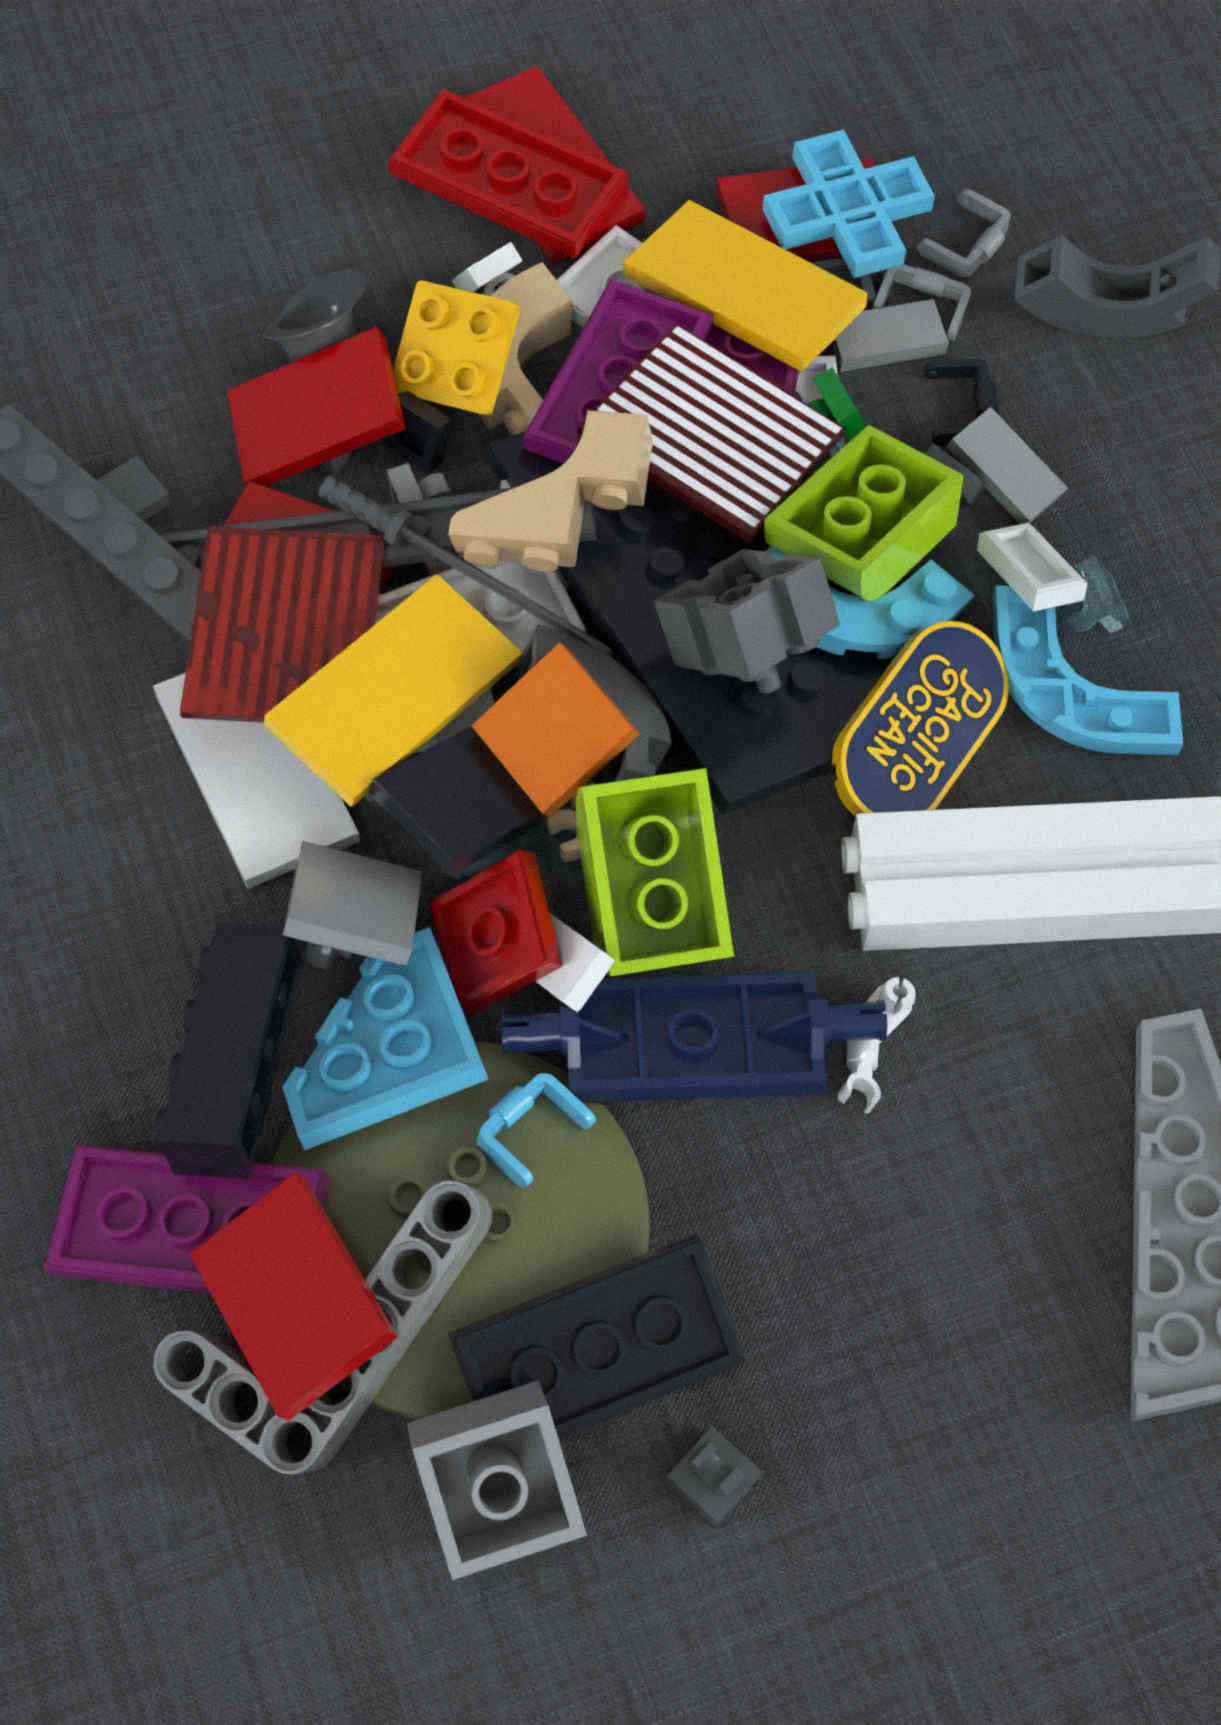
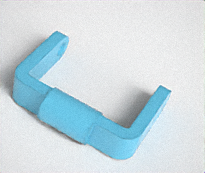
[476,1073,596,1188]

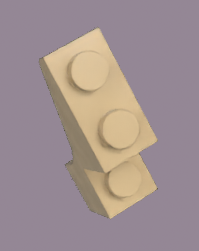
[448,410,653,572]

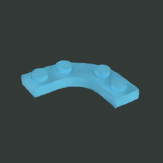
[765,546,975,659]
[992,585,1183,755]

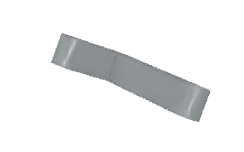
[153,1181,492,1474]

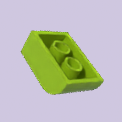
[764,425,964,601]
[576,768,734,977]

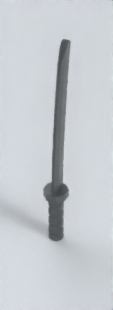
[319,476,612,656]

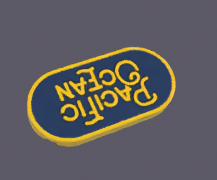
[832,621,1009,817]

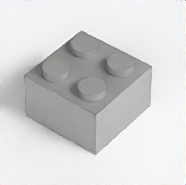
[407,1380,587,1580]

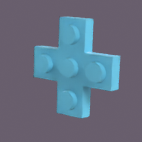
[762,130,935,278]

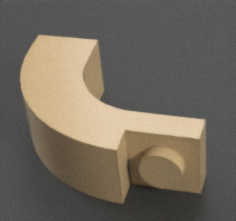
[479,262,572,436]

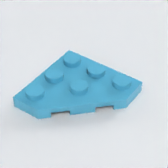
[282,927,489,1150]

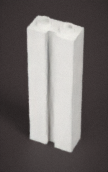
[841,796,1221,951]

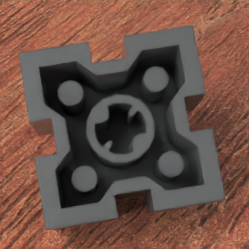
[654,549,840,693]

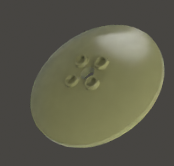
[271,1041,650,1419]

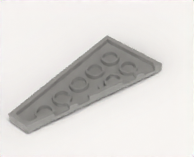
[1130,1009,1221,1422]

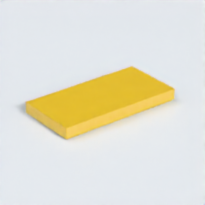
[623,200,867,372]
[264,574,523,807]

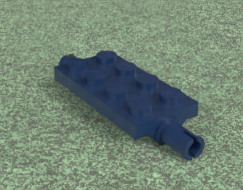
[502,972,888,1103]

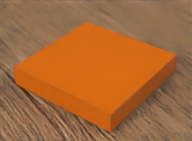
[471,642,641,818]

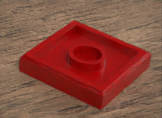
[430,849,563,1017]

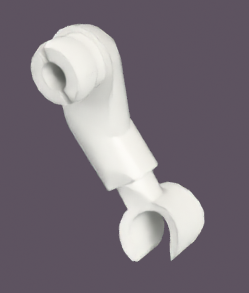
[838,977,915,1114]

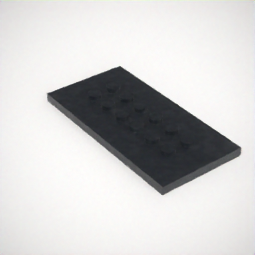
[485,391,887,816]

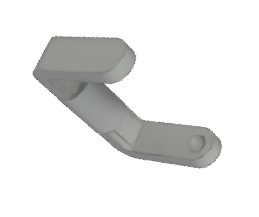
[917,189,1011,277]
[872,264,971,341]

